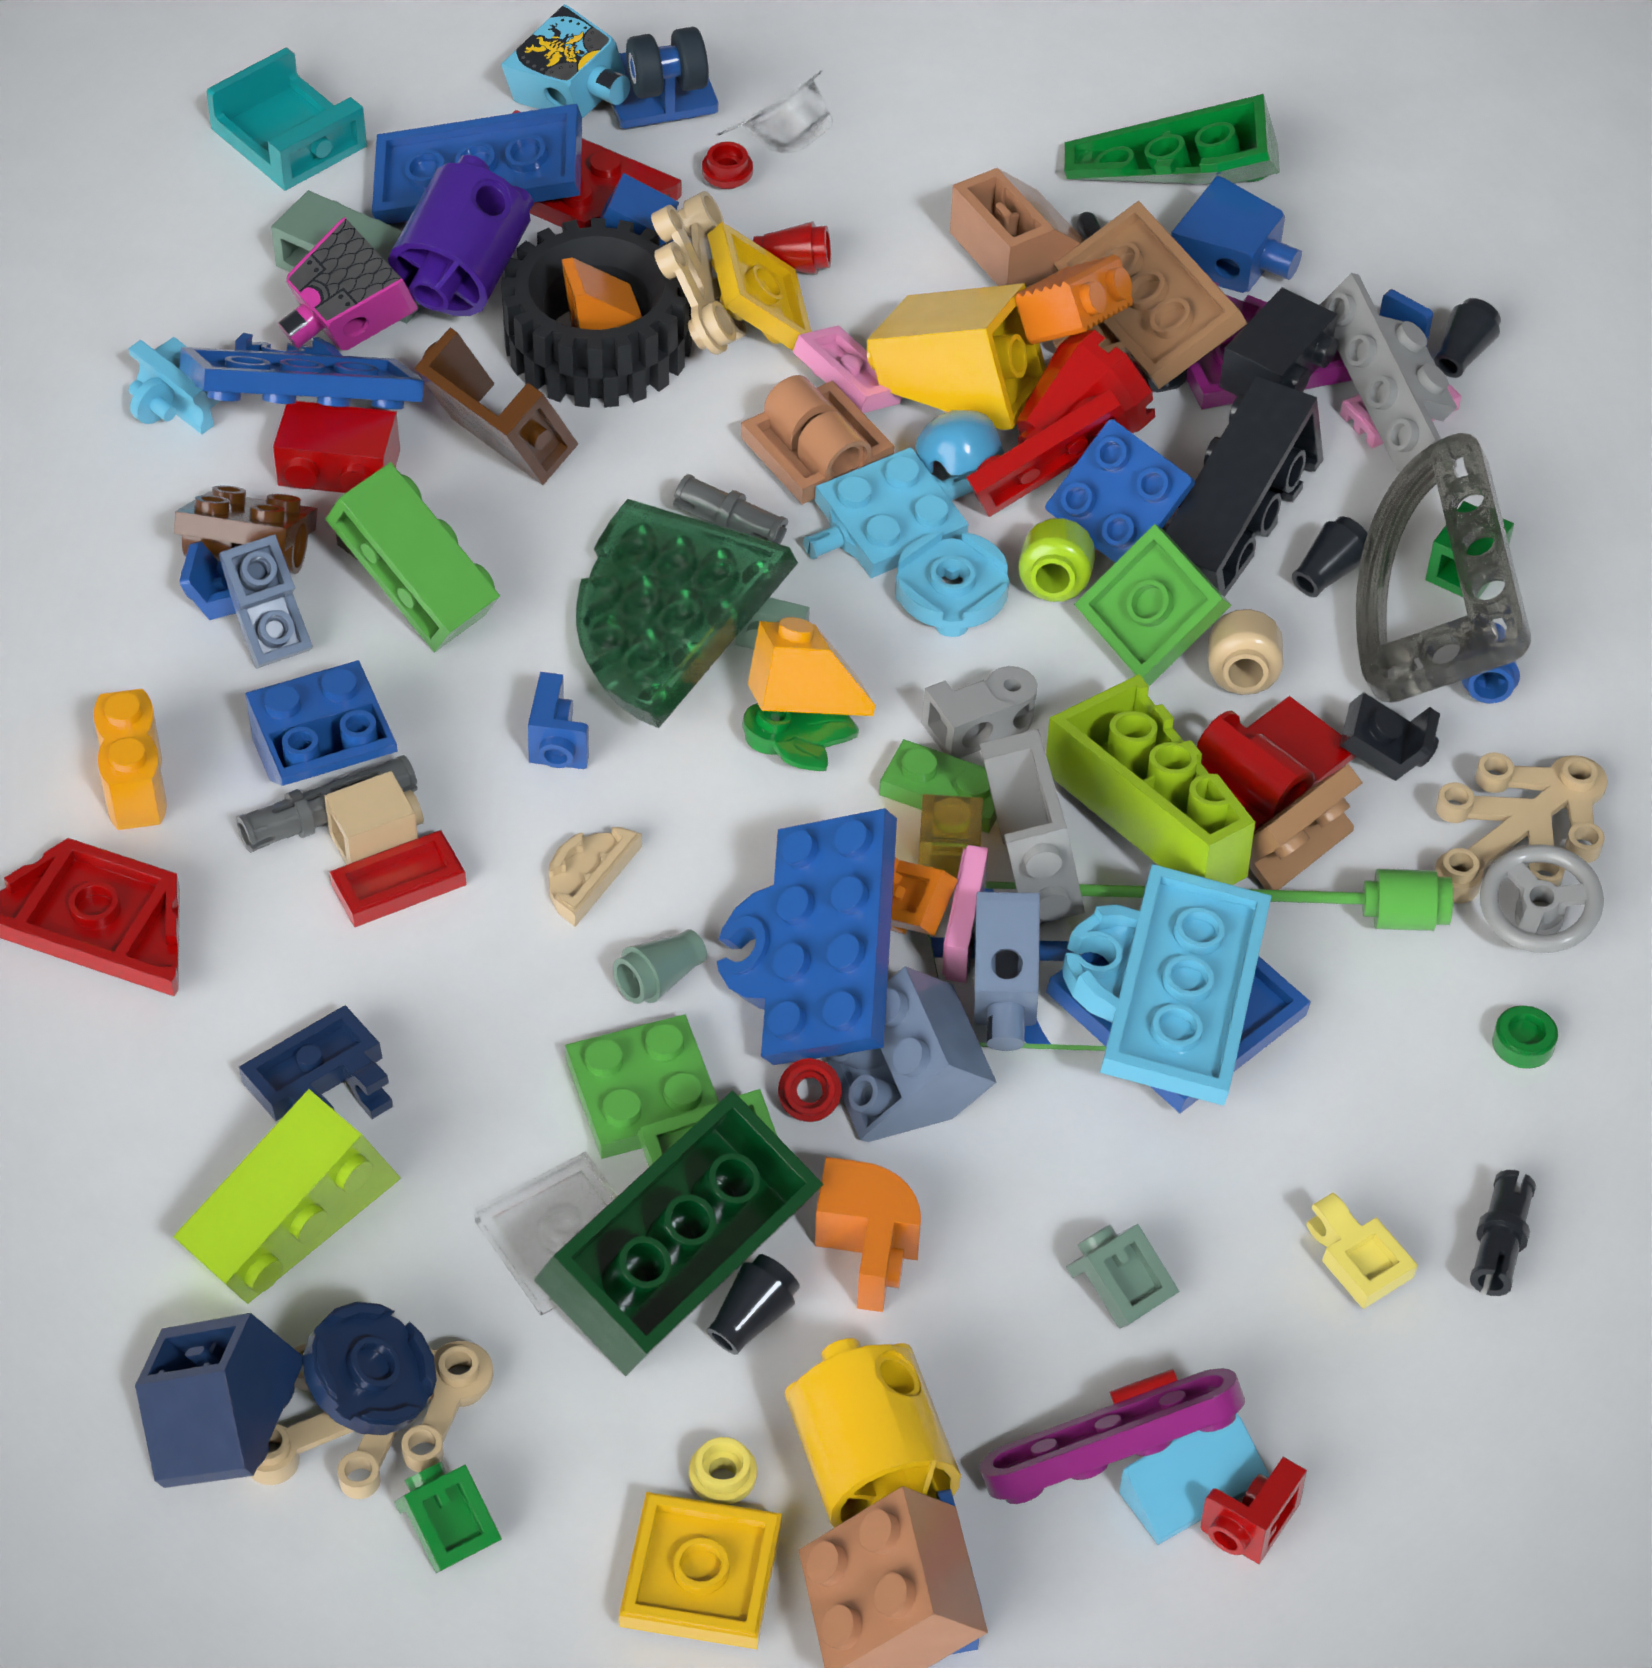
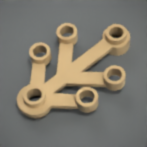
[651,191,747,355]
[1434,752,1608,904]
[250,1341,493,1499]

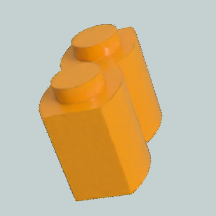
[94,689,167,830]

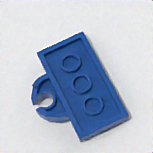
[372,104,582,224]
[179,333,424,409]
[717,808,897,1065]

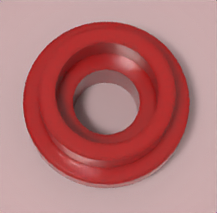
[702,141,753,189]
[778,1058,842,1122]

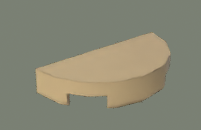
[549,827,642,927]

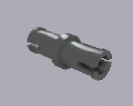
[673,474,788,551]

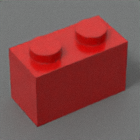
[273,401,400,493]

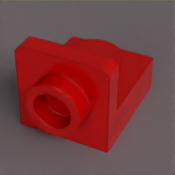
[1200,1457,1307,1564]

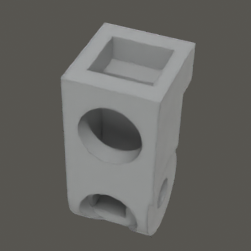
[921,666,1038,758]

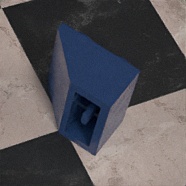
[135,1313,303,1488]

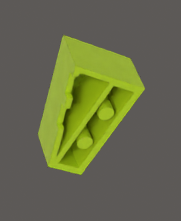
[173,1089,402,1304]

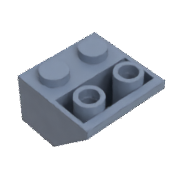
[825,966,997,1142]

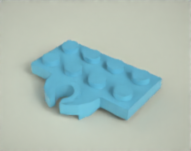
[1062,864,1271,1106]

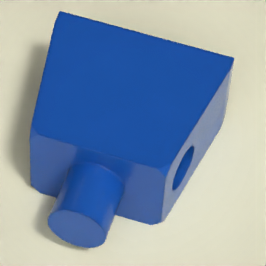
[1171,175,1302,293]

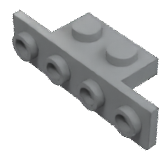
[1320,273,1457,474]

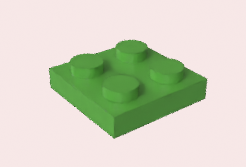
[1074,524,1232,686]
[565,1014,719,1159]

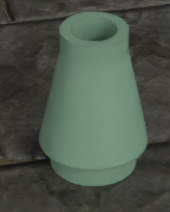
[613,929,707,1004]

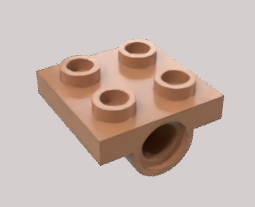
[741,375,894,505]

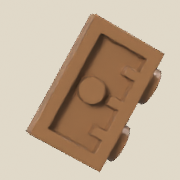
[1249,764,1363,890]

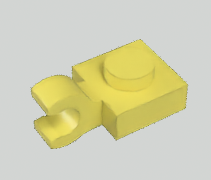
[1306,1192,1418,1309]

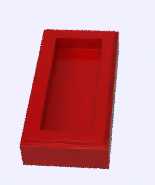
[329,830,467,928]

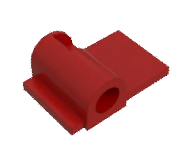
[1196,695,1356,831]

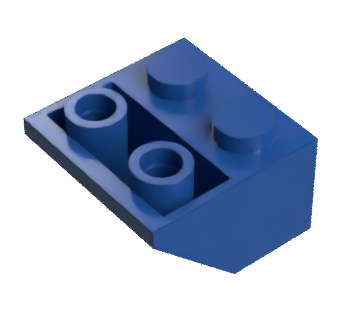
[245,660,398,786]

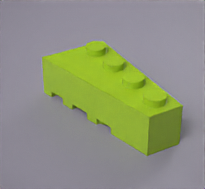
[1046,674,1255,885]

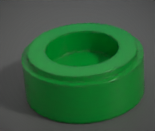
[1492,1005,1558,1069]

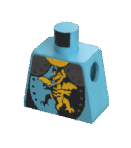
[501,4,630,118]

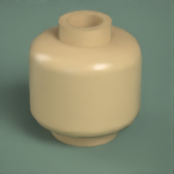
[1208,609,1283,695]

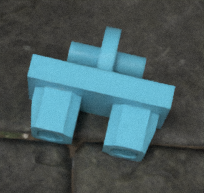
[128,337,220,434]

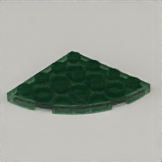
[576,499,798,728]

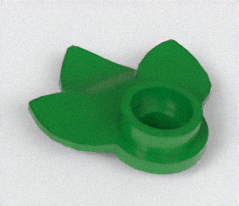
[742,703,859,771]

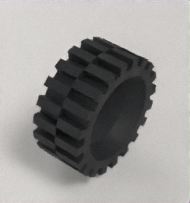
[501,218,692,408]

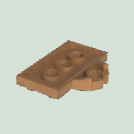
[1053,200,1247,389]

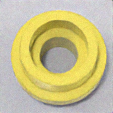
[689,1437,757,1505]

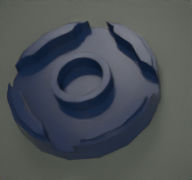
[302,1302,437,1435]

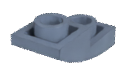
[219,534,313,669]

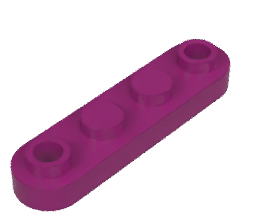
[979,1368,1245,1504]

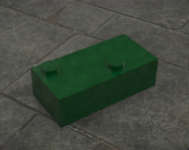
[534,1090,824,1377]

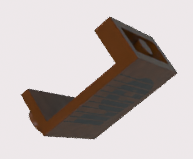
[414,327,578,485]

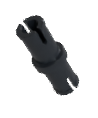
[1469,1170,1536,1296]

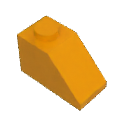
[748,617,876,716]

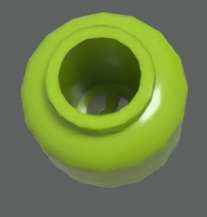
[1018,518,1095,602]

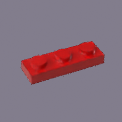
[966,389,1131,517]

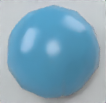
[915,410,1004,475]

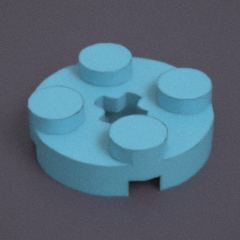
[895,531,1009,637]

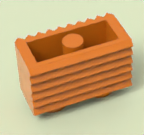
[1015,254,1133,345]

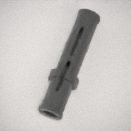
[236,755,418,853]

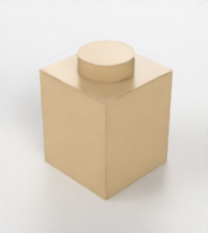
[324,771,424,865]

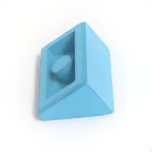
[1119,1413,1270,1545]

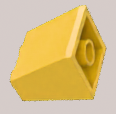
[867,283,1046,430]

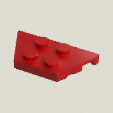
[513,110,682,228]
[0,838,180,996]

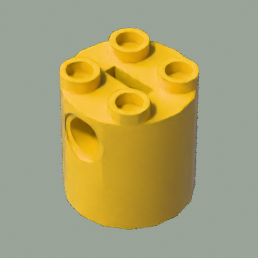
[784,1338,961,1528]

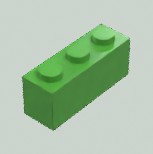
[325,462,500,653]

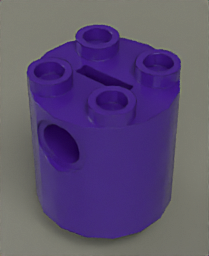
[388,155,534,316]

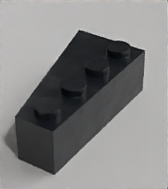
[1162,376,1324,597]

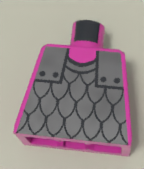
[278,217,418,350]

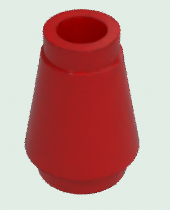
[753,221,831,274]

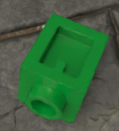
[394,1461,502,1573]

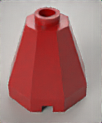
[1017,330,1156,444]

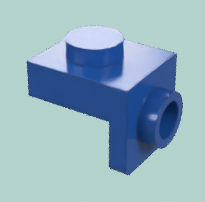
[180,541,236,620]

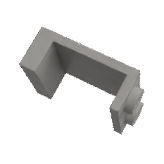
[980,729,1085,924]

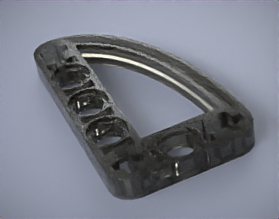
[1356,433,1531,703]

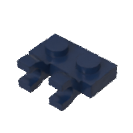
[238,1005,393,1121]

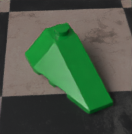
[1064,94,1280,184]

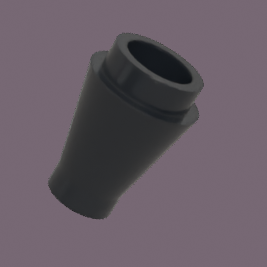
[1434,298,1501,378]
[1292,516,1372,597]
[706,1254,800,1355]

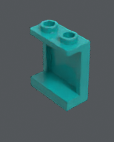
[206,47,367,191]

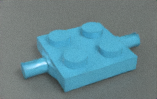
[803,447,974,578]

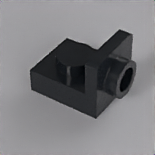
[1340,692,1440,781]

